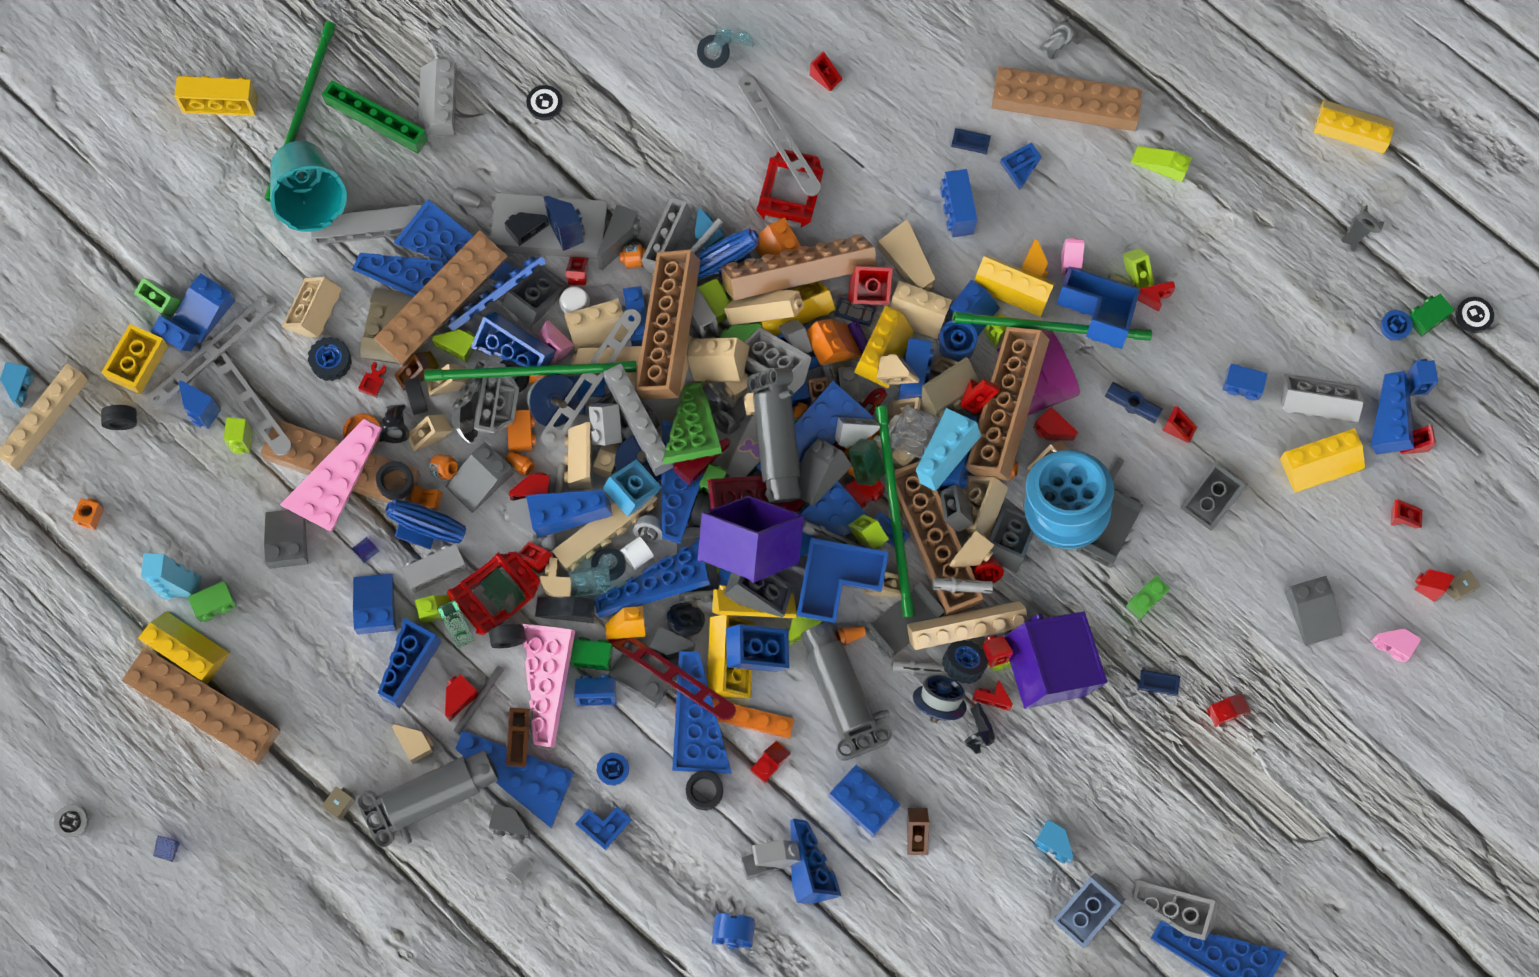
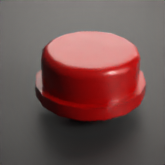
[972,557,1004,583]

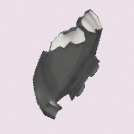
[451,361,485,443]

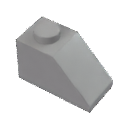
[835,417,880,448]
[503,498,538,540]
[752,840,801,869]

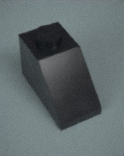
[504,212,549,246]

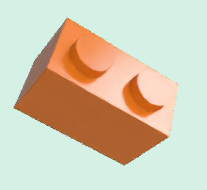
[508,410,536,453]

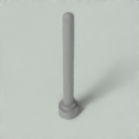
[541,464,566,553]

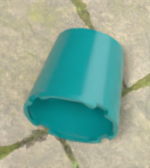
[270,141,347,232]

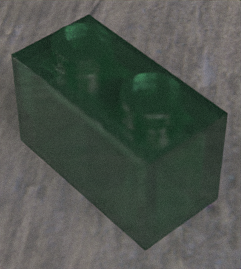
[848,439,885,486]
[480,568,526,614]
[437,599,475,649]

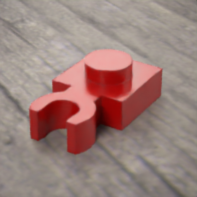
[358,362,387,398]

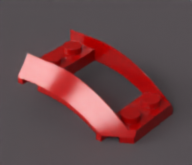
[756,149,824,228]
[447,552,541,635]

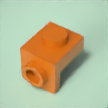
[409,485,443,511]

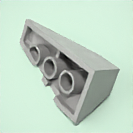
[1132,880,1219,940]

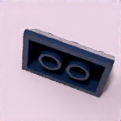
[543,196,585,251]

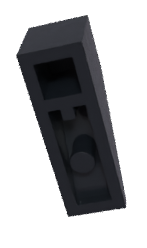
[535,597,595,623]

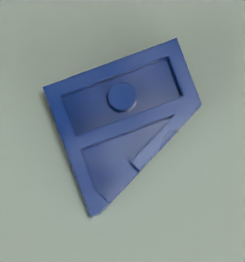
[1000,142,1041,190]

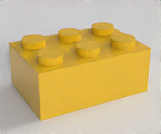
[102,324,168,395]

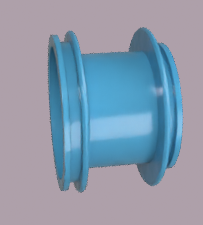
[1024,450,1114,549]

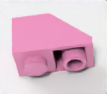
[1061,238,1084,275]
[538,320,574,363]
[1371,628,1421,662]

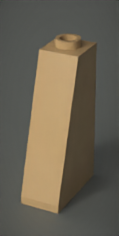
[877,220,935,292]
[724,290,804,325]
[571,346,642,386]

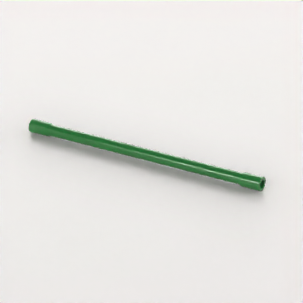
[264,21,336,202]
[952,312,1152,341]
[424,361,637,381]
[875,406,915,618]

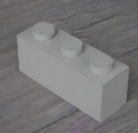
[402,544,467,593]

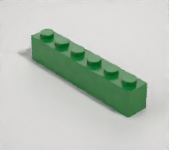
[322,80,428,154]

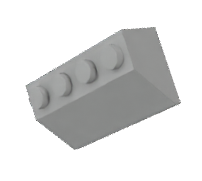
[418,59,457,135]
[744,327,811,394]
[1281,374,1364,423]

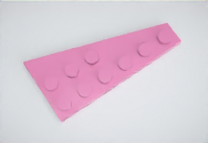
[280,419,382,532]
[522,624,575,748]

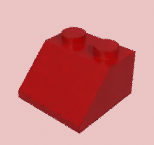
[848,266,893,305]

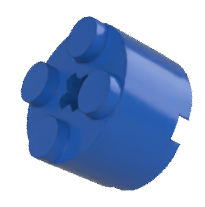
[938,320,977,362]
[712,913,755,949]

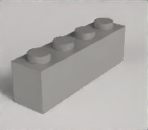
[641,198,692,273]

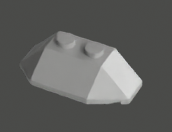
[473,360,519,433]

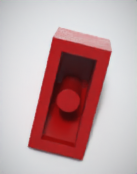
[1033,407,1079,441]
[509,472,551,501]
[1414,569,1455,602]
[983,635,1013,668]
[445,674,478,721]
[1207,694,1251,727]

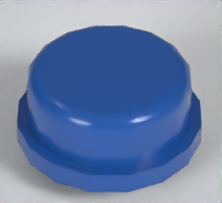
[1381,310,1413,341]
[596,753,629,786]

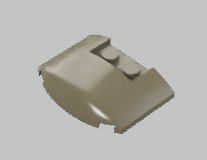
[359,288,413,364]

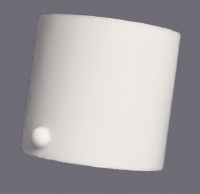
[620,537,654,570]

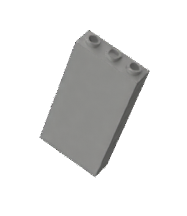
[488,193,608,259]

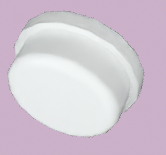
[559,286,590,314]

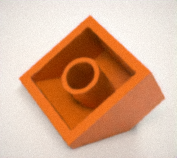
[755,218,801,258]

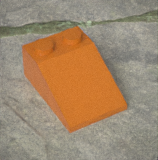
[806,319,862,365]

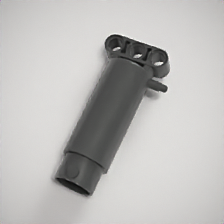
[747,368,802,503]
[801,623,892,761]
[357,750,499,847]

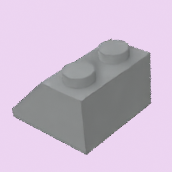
[589,403,622,446]

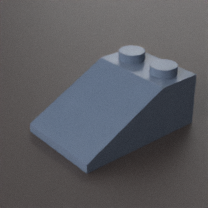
[1053,873,1126,949]

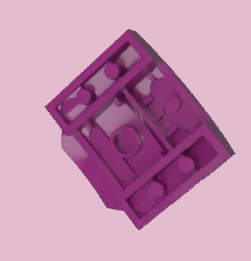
[997,330,1080,415]

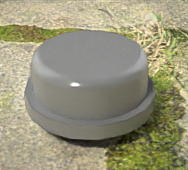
[633,515,663,543]
[54,805,88,839]

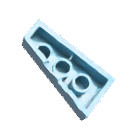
[916,408,981,491]
[141,553,201,600]

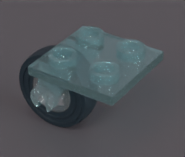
[697,28,754,68]
[569,548,626,597]

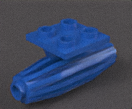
[697,228,760,282]
[385,499,466,550]

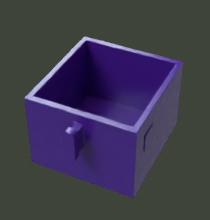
[698,495,804,583]
[1004,611,1107,709]

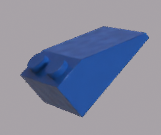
[173,273,235,344]
[353,573,397,635]

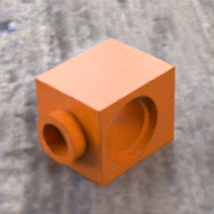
[72,498,104,530]

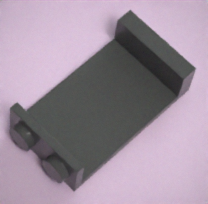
[1076,488,1144,569]
[676,527,718,603]
[865,582,945,659]

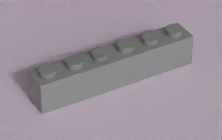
[311,204,422,245]
[604,364,673,476]

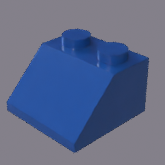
[948,280,1000,336]
[179,380,221,429]
[574,675,616,706]

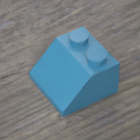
[603,459,662,517]

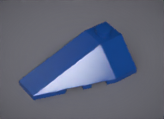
[790,819,841,904]

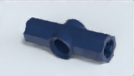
[1105,382,1163,424]

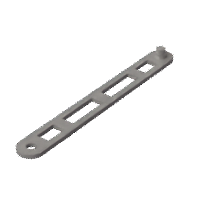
[738,76,821,196]
[148,295,276,408]
[541,309,641,447]
[200,340,292,456]

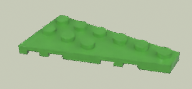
[663,382,722,465]

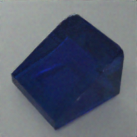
[352,537,379,563]
[153,835,180,862]

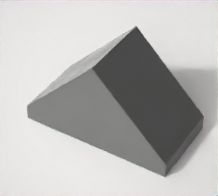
[779,319,813,354]

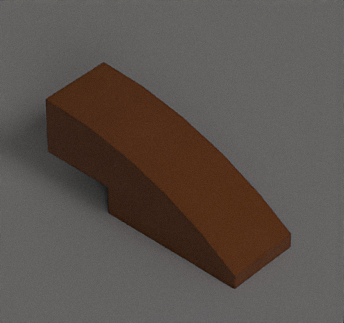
[506,707,530,767]

